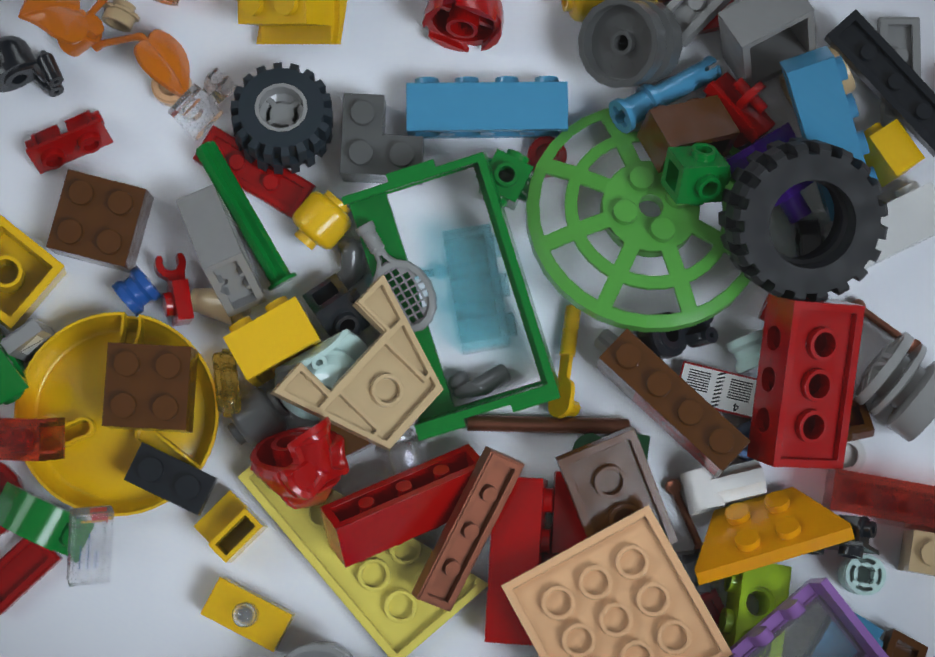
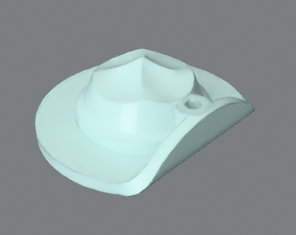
[275,329,368,421]

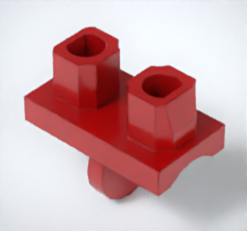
[703,71,776,148]

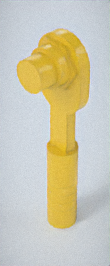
[548,305,581,419]

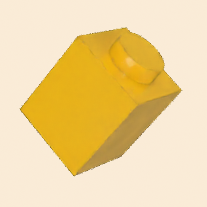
[864,119,925,188]

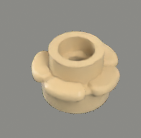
[101,0,140,32]

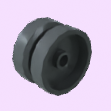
[578,0,683,88]

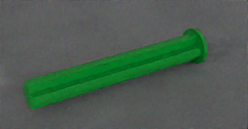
[196,140,297,291]

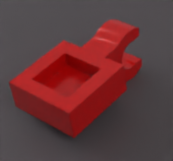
[153,253,194,327]

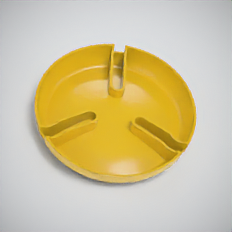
[14,312,219,516]

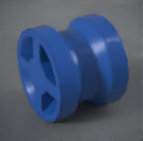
[112,265,162,317]

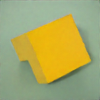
[193,490,268,563]

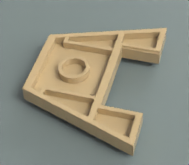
[269,274,444,450]

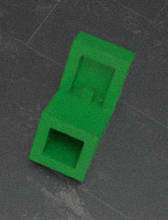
[0,482,94,560]

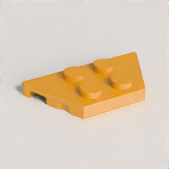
[694,486,855,586]

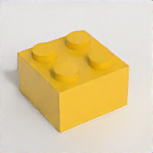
[0,215,67,333]
[223,296,323,388]

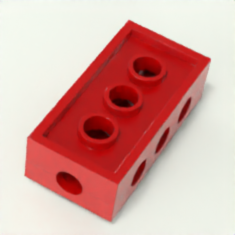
[747,294,865,469]

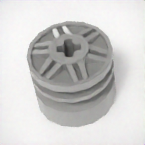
[853,331,935,442]

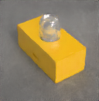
[200,576,295,652]

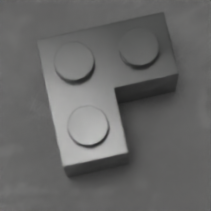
[340,93,424,185]

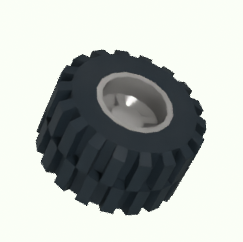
[230,62,333,174]

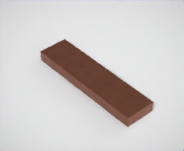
[411,446,525,612]

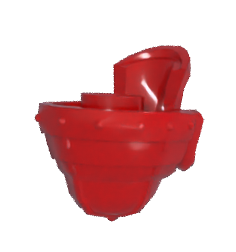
[249,416,350,509]

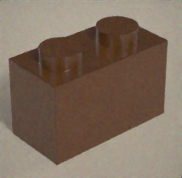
[637,95,740,173]

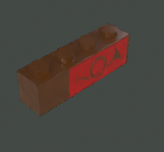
[596,328,751,478]

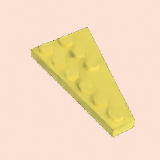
[238,466,488,657]

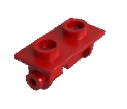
[25,109,114,174]

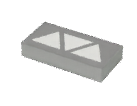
[0,318,55,362]

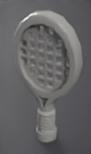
[355,220,437,332]

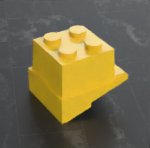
[237,0,347,44]

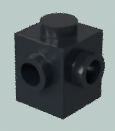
[302,273,371,337]

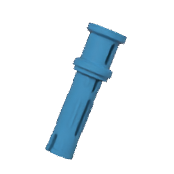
[609,56,722,134]

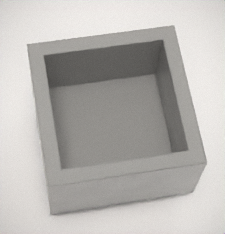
[718,0,816,88]

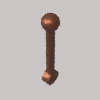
[851,299,922,354]
[665,478,703,550]

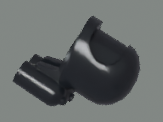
[0,35,64,97]
[633,312,718,360]

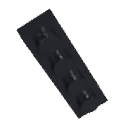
[824,9,935,157]

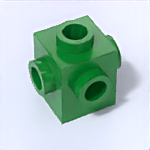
[661,143,731,206]
[475,149,534,211]

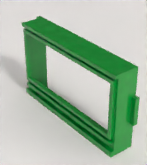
[341,152,561,441]

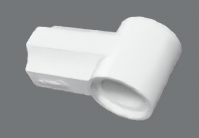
[680,460,767,515]

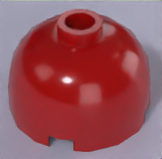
[422,0,504,52]

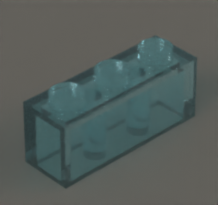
[442,223,517,355]

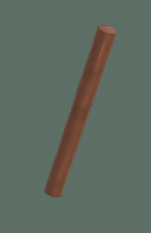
[467,415,630,434]

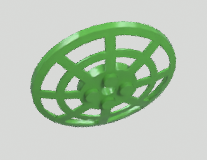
[525,108,750,332]

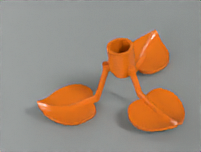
[18,0,190,98]

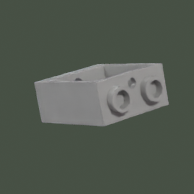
[176,184,267,318]

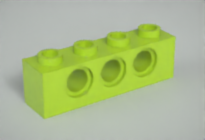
[718,564,792,657]

